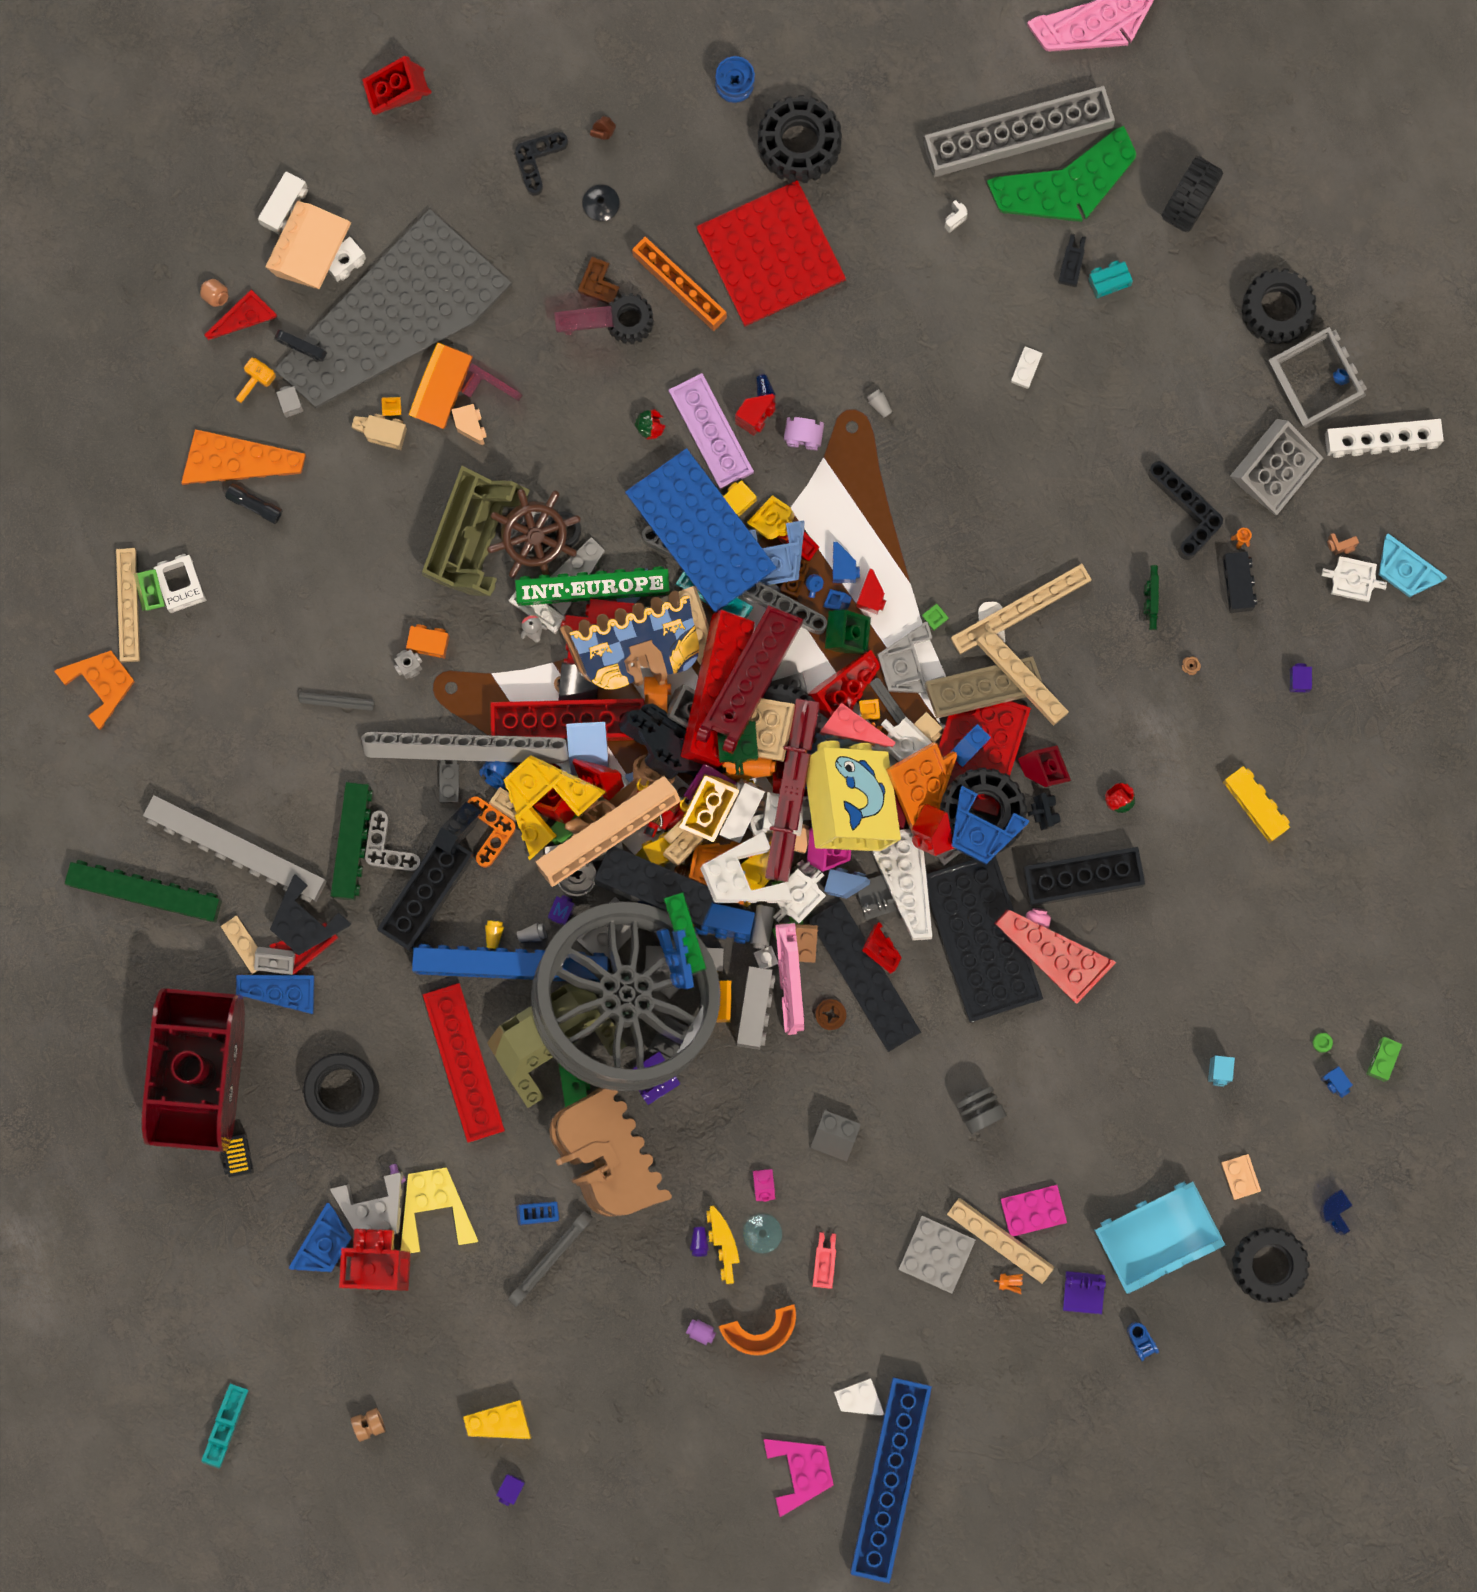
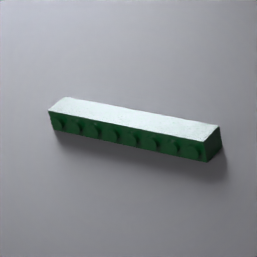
[64,860,222,923]

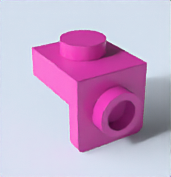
[753,1169,775,1202]

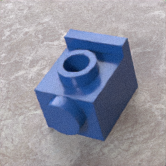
[1320,1066,1353,1098]

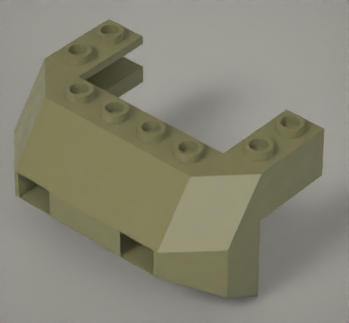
[422,466,530,596]
[487,984,627,1108]

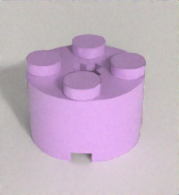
[784,417,824,450]

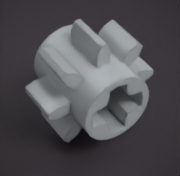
[792,860,816,878]

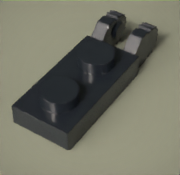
[1058,234,1086,287]

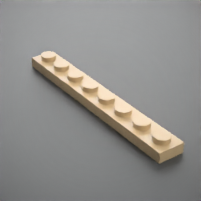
[950,564,1092,655]

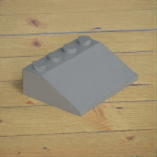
[1230,419,1323,515]

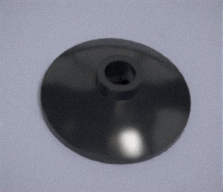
[582,185,620,221]

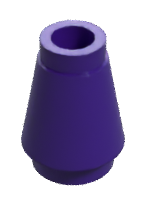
[690,1227,709,1257]

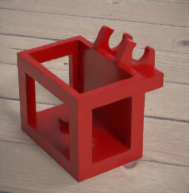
[339,1229,411,1291]

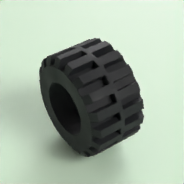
[606,293,654,345]

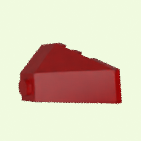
[808,650,881,720]

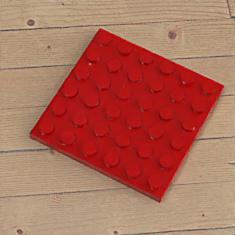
[696,180,846,327]

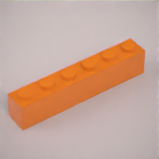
[632,237,727,331]

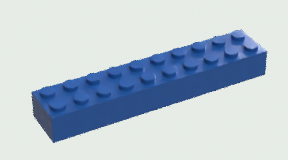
[412,944,610,983]
[850,1377,932,1583]

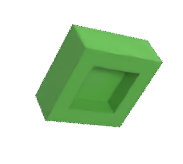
[922,604,949,631]

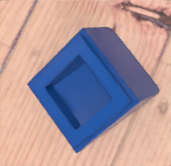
[824,589,852,611]

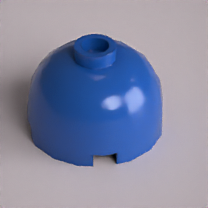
[479,761,517,792]

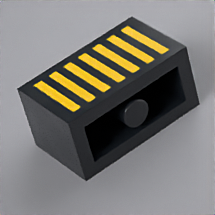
[220,1134,254,1178]

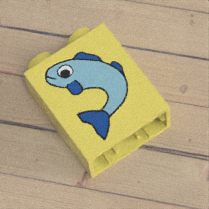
[806,741,901,851]

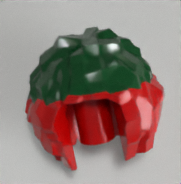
[635,409,666,439]
[1105,783,1135,813]

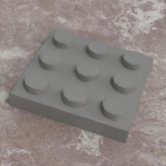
[898,1216,975,1294]

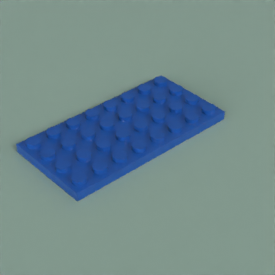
[625,448,777,613]

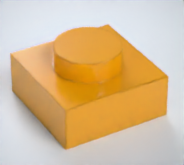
[381,397,401,416]
[859,699,880,720]

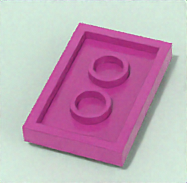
[1000,1185,1067,1236]

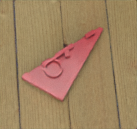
[819,703,896,748]

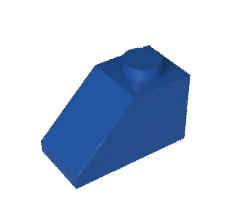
[833,542,860,583]
[950,724,991,767]

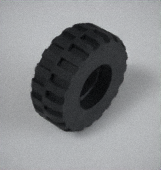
[758,95,842,183]
[939,768,1028,852]

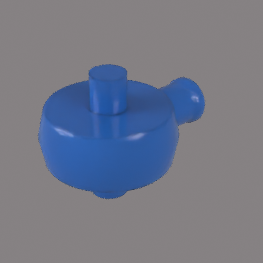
[806,574,824,598]

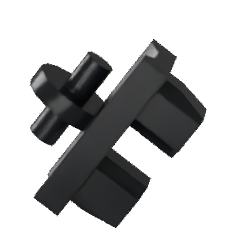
[1027,792,1061,831]

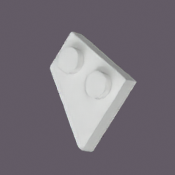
[834,1378,884,1415]

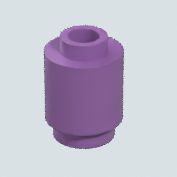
[686,1319,716,1345]

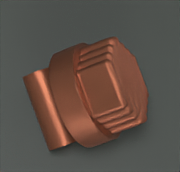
[590,116,616,140]

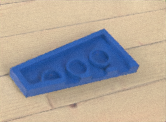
[236,975,315,1015]

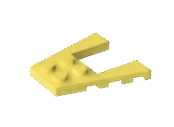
[401,1168,478,1253]

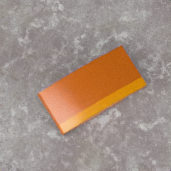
[409,342,473,429]

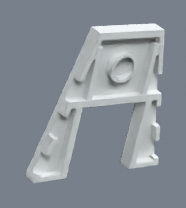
[700,832,793,903]

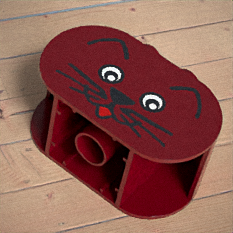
[142,988,245,1152]

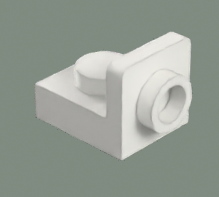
[944,200,967,233]

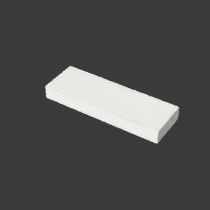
[509,591,565,634]

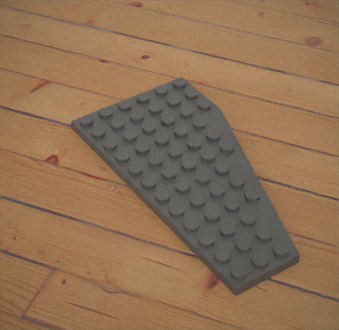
[274,209,512,408]

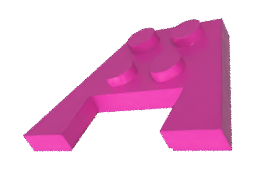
[764,1439,833,1517]

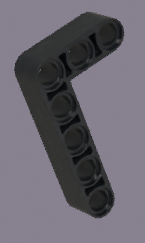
[1148,461,1223,560]

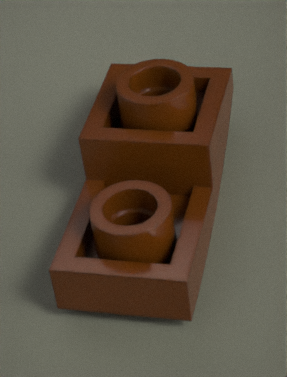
[780,559,811,600]

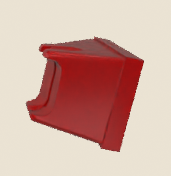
[362,56,432,115]

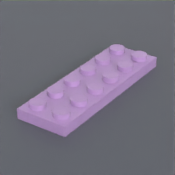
[669,373,754,490]

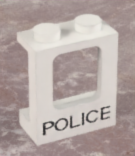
[153,554,207,613]

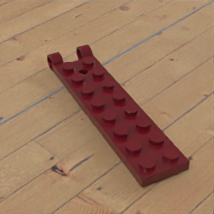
[696,605,803,754]

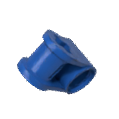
[1127,1322,1159,1362]

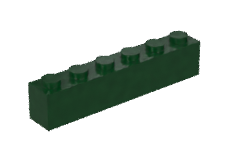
[331,782,373,901]

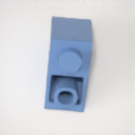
[824,868,870,899]

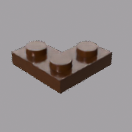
[578,257,620,304]

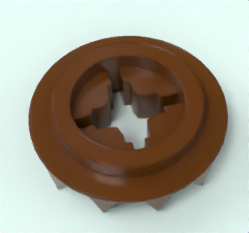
[815,999,846,1030]

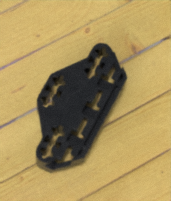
[619,703,723,779]

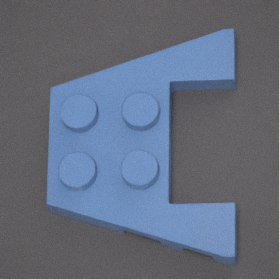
[749,520,805,585]

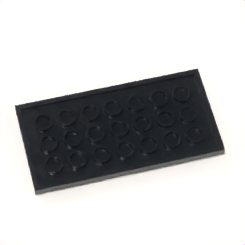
[926,855,1043,1023]

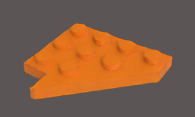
[886,742,957,832]

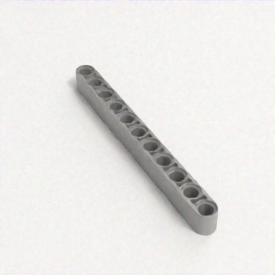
[361,732,568,764]

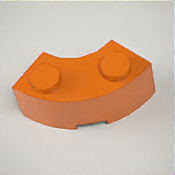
[644,677,671,726]

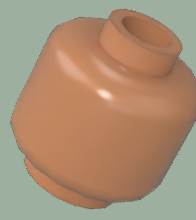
[200,279,228,307]

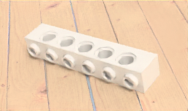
[1325,419,1444,458]

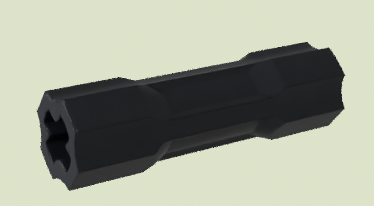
[225,483,283,524]

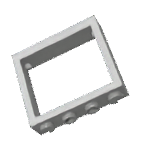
[1269,327,1367,428]

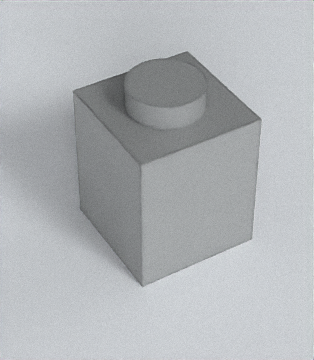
[276,386,304,418]

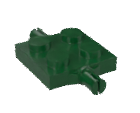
[1143,565,1159,630]
[717,715,758,775]

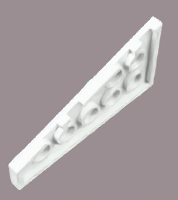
[871,829,932,940]

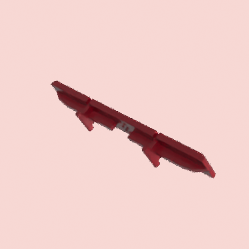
[765,699,819,882]

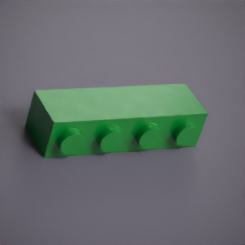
[664,893,707,974]

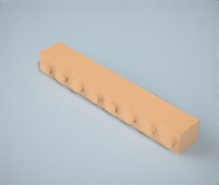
[536,776,680,887]

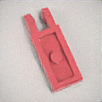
[813,1232,836,1289]

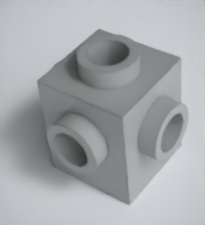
[394,649,422,679]

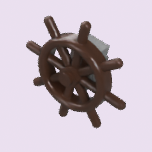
[487,489,581,578]

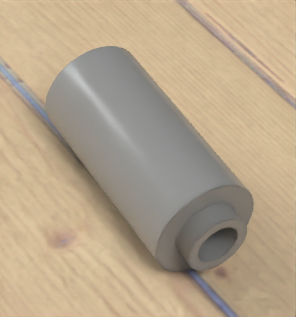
[750,905,776,950]

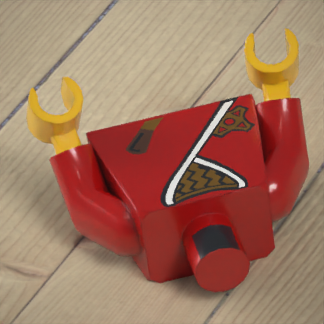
[637,778,690,838]

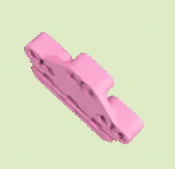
[775,923,804,1035]

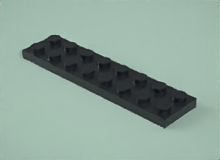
[809,900,921,1052]

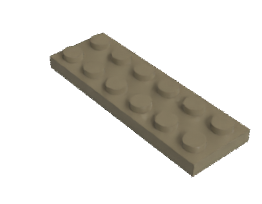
[924,656,1043,719]

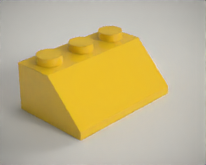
[679,775,739,842]

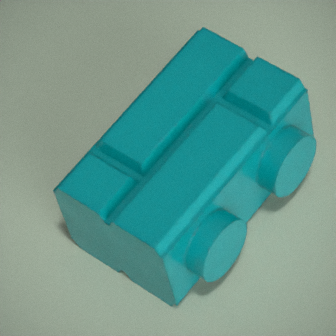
[1088,261,1133,299]

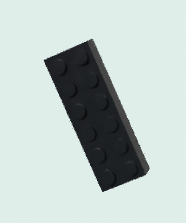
[377,844,475,952]
[594,846,714,930]
[1022,847,1145,907]

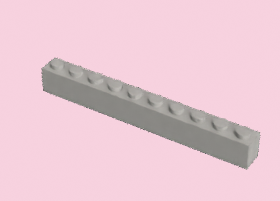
[143,795,327,903]

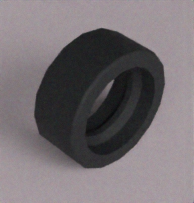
[545,511,581,547]

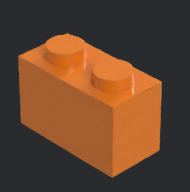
[406,624,450,659]

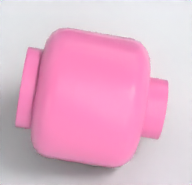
[1026,908,1051,929]

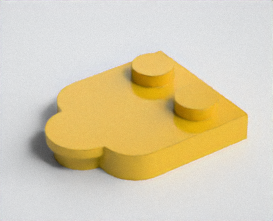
[747,495,795,539]

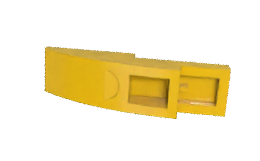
[706,1206,739,1284]

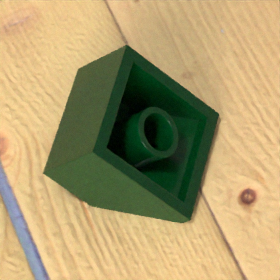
[825,610,871,655]

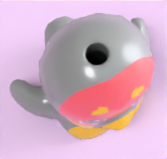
[521,615,548,642]

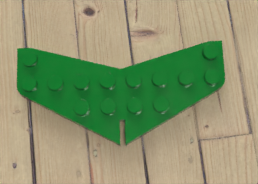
[986,126,1136,222]

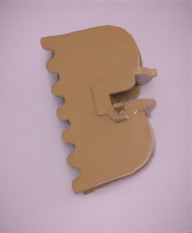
[549,1087,672,1216]

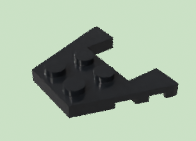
[270,874,351,955]

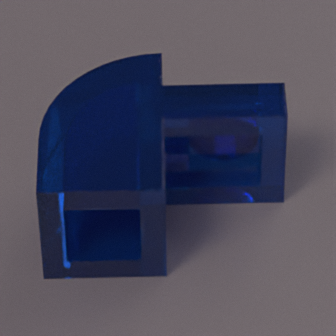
[1320,1189,1353,1235]

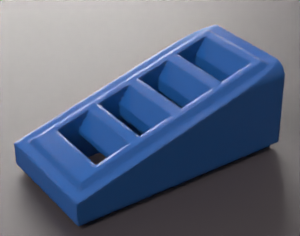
[516,1202,559,1225]

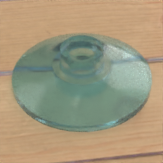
[743,1214,782,1253]

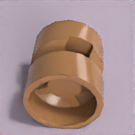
[351,1408,386,1442]

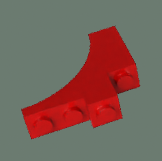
[561,599,635,663]

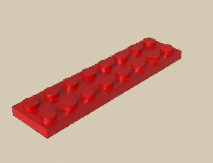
[423,983,505,1143]

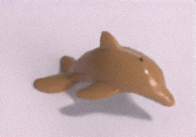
[565,755,676,836]

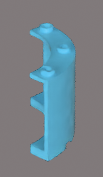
[1095,1181,1225,1294]

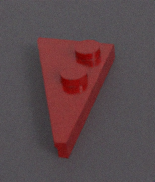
[204,290,277,340]

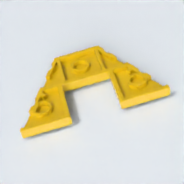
[504,755,605,860]

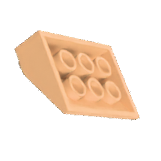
[265,201,351,289]

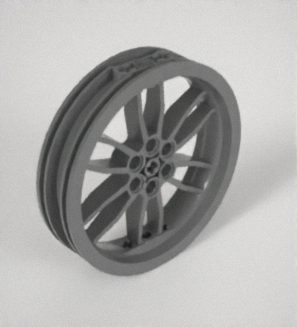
[531,902,720,1091]

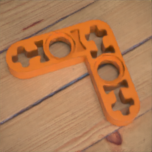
[468,797,516,868]

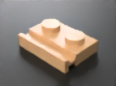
[1221,1154,1261,1200]

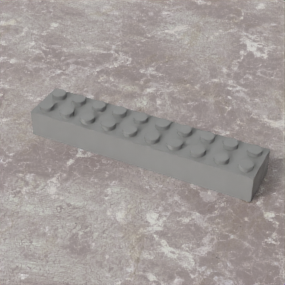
[924,86,1115,177]

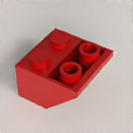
[735,394,776,436]

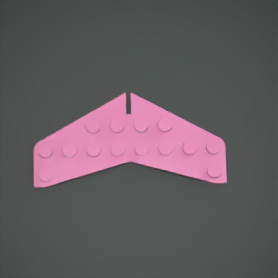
[1027,0,1154,51]

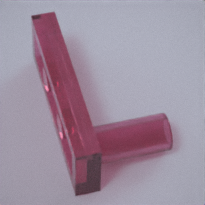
[555,306,613,335]
[461,363,522,401]

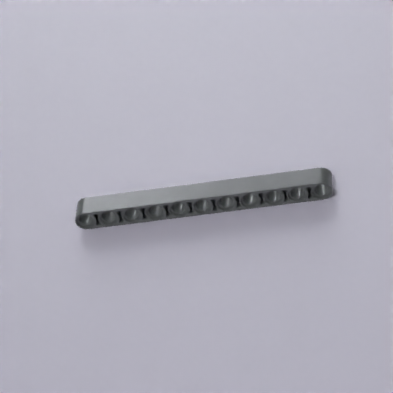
[642,526,827,635]

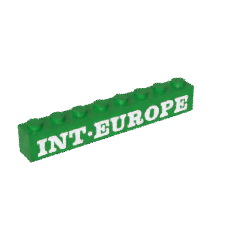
[515,566,670,606]

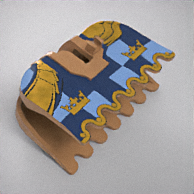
[560,591,699,689]

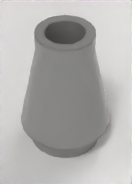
[867,389,893,418]
[517,922,547,943]

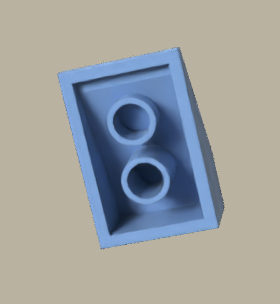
[566,722,609,775]

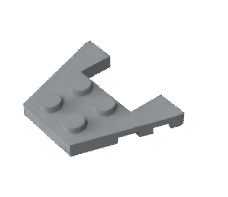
[878,622,944,693]
[331,1172,403,1234]

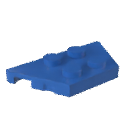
[289,1203,352,1272]

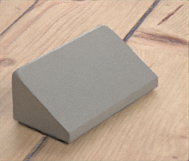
[254,947,296,975]

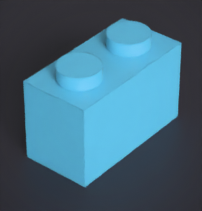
[1208,1056,1235,1087]

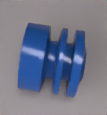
[715,56,755,103]

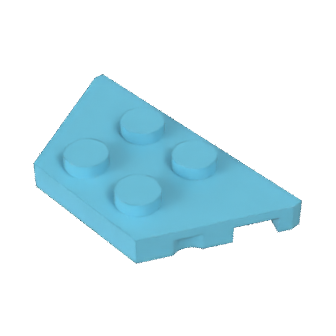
[1379,534,1447,597]

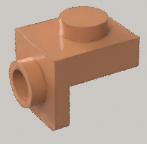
[1327,533,1359,555]

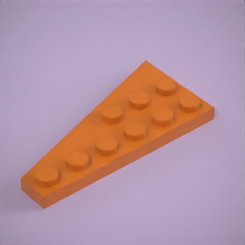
[181,429,306,485]

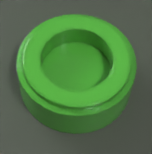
[1312,1033,1333,1053]

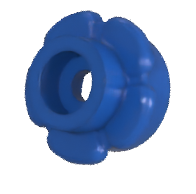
[1333,368,1350,385]

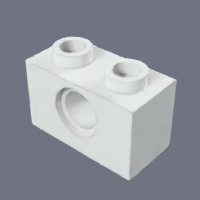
[328,237,366,282]

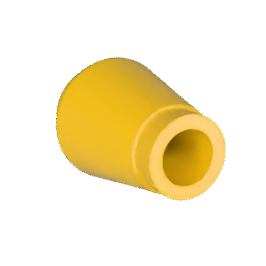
[485,920,504,949]

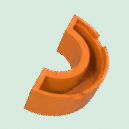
[719,1305,796,1355]

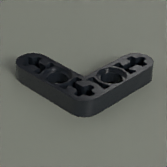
[515,132,568,196]

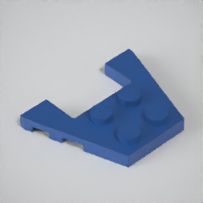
[951,786,1029,864]
[656,929,694,989]

